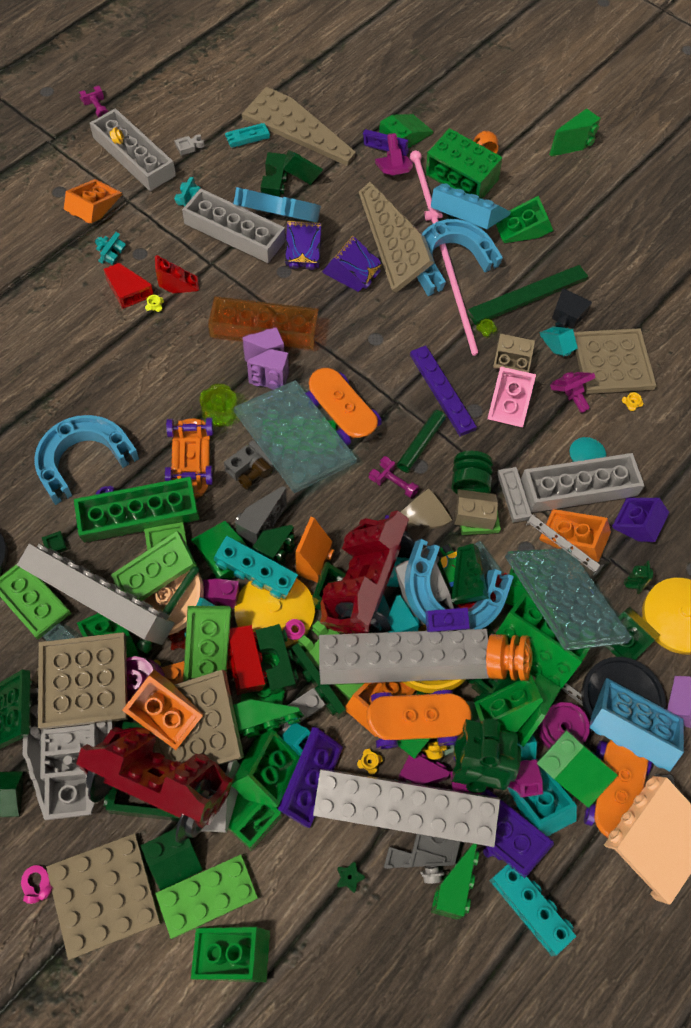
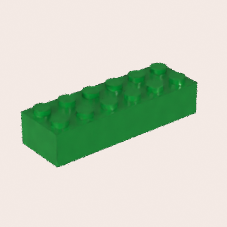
[74,476,200,543]

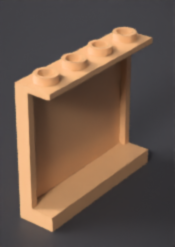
[604,776,691,905]

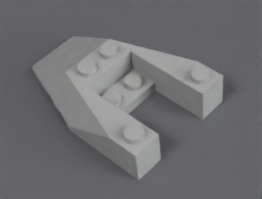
[23,688,115,820]

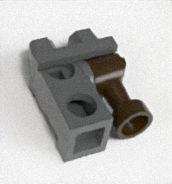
[224,438,281,490]

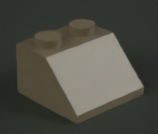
[454,489,498,530]

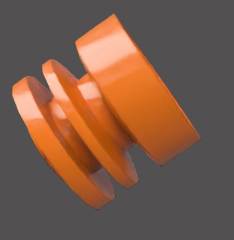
[486,634,532,681]

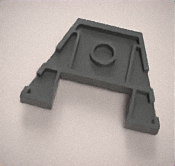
[384,780,460,868]

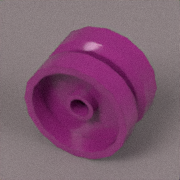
[126,656,165,701]
[538,702,589,749]

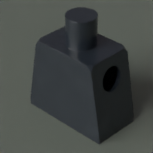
[552,288,592,329]

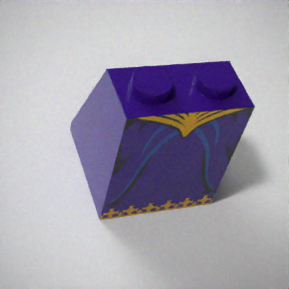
[285,221,321,270]
[322,235,382,292]

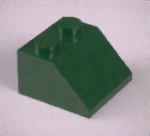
[598,607,660,660]
[141,828,203,891]

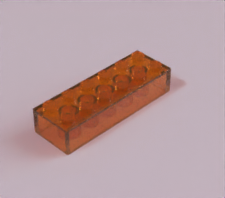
[208,296,318,350]

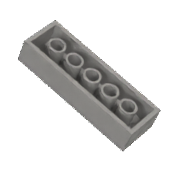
[90,108,176,191]
[182,188,285,263]
[521,453,644,513]

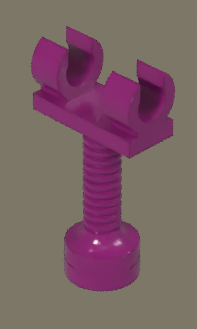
[79,85,109,118]
[368,456,419,499]

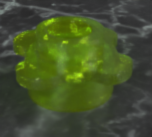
[476,319,497,337]

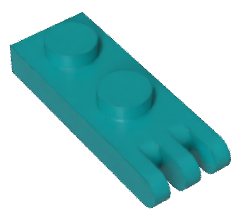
[225,123,270,148]

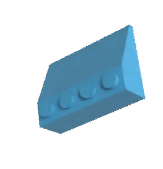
[431,184,511,229]
[589,678,684,772]

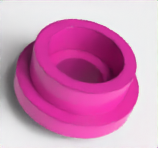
[284,619,305,640]

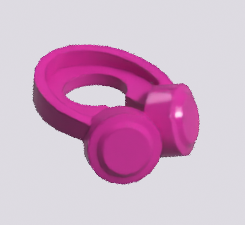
[21,865,53,904]

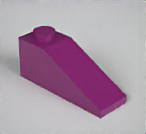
[202,579,240,609]

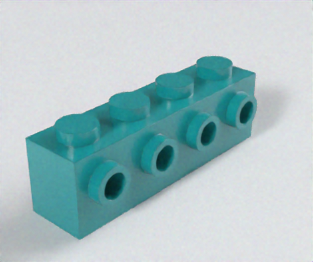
[214,535,298,599]
[489,864,576,956]

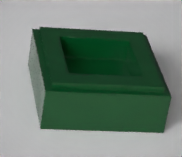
[41,531,67,553]

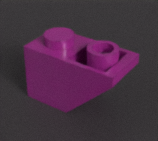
[398,753,450,786]

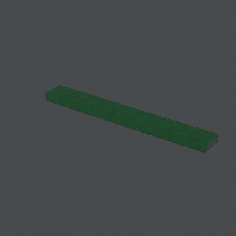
[467,265,589,325]

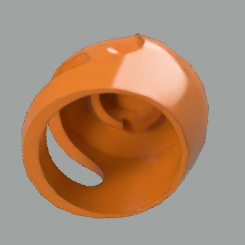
[473,131,499,153]

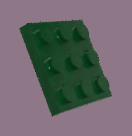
[0,669,32,749]

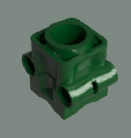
[452,719,521,793]

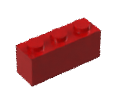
[228,625,267,695]

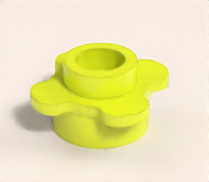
[145,295,164,312]

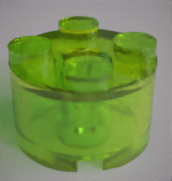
[199,384,238,427]

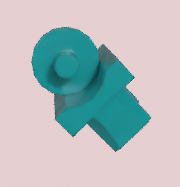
[174,177,201,207]
[95,232,126,265]

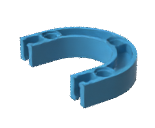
[233,187,321,223]
[417,219,503,296]
[34,415,139,505]
[404,539,514,630]

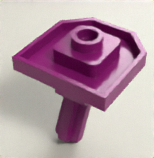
[375,133,413,175]
[550,372,596,413]

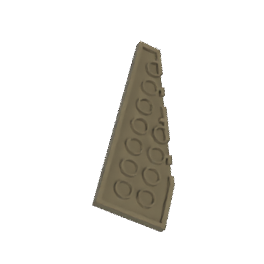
[242,87,356,166]
[359,182,434,293]

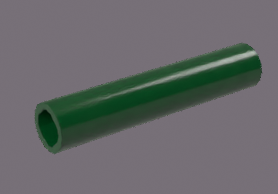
[397,410,446,473]

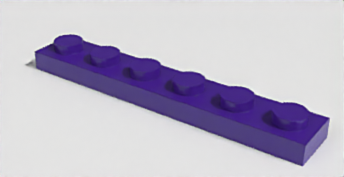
[410,345,477,437]

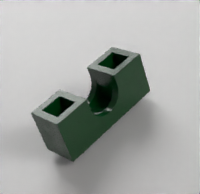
[260,152,287,197]
[255,624,298,694]

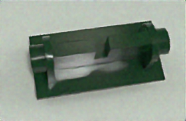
[624,561,653,594]

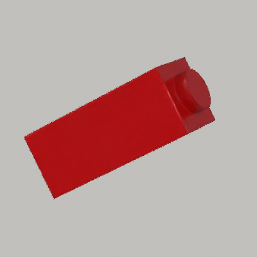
[103,263,154,309]

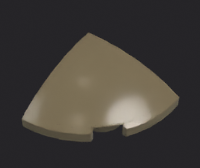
[401,489,452,529]

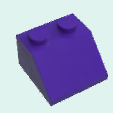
[612,498,669,542]

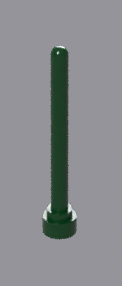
[135,566,199,654]

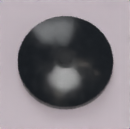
[581,657,666,721]

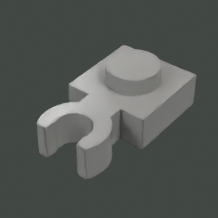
[174,135,205,155]

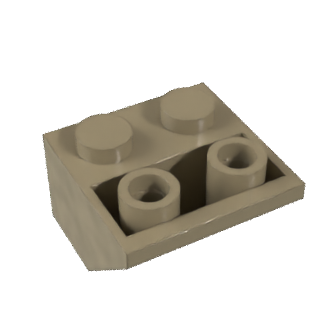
[493,334,535,373]

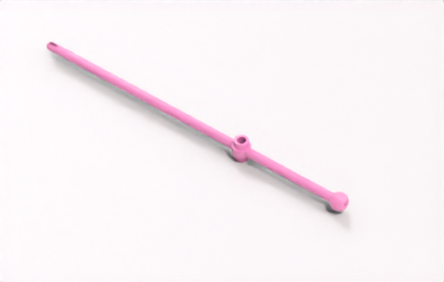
[410,150,478,356]

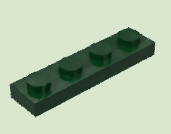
[291,643,346,720]

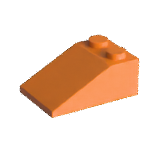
[64,179,122,223]
[539,509,611,562]
[296,517,335,583]
[122,669,204,750]
[345,682,416,737]

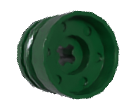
[451,451,493,494]

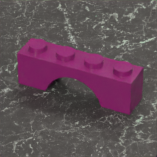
[450,759,543,797]

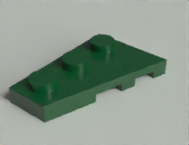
[451,544,489,605]

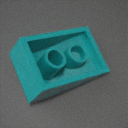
[507,759,577,836]

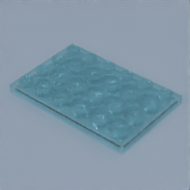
[234,380,357,493]
[505,548,632,650]

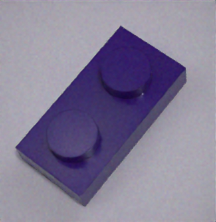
[425,608,470,632]

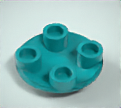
[569,437,606,462]

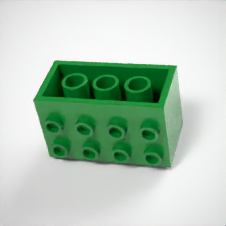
[426,128,503,199]
[496,592,595,693]

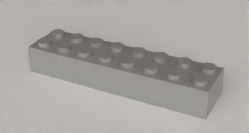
[17,544,175,645]
[319,629,489,684]
[313,769,500,847]

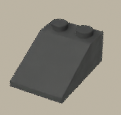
[235,486,287,548]

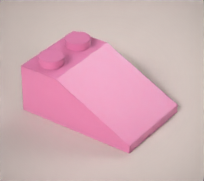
[487,367,536,428]

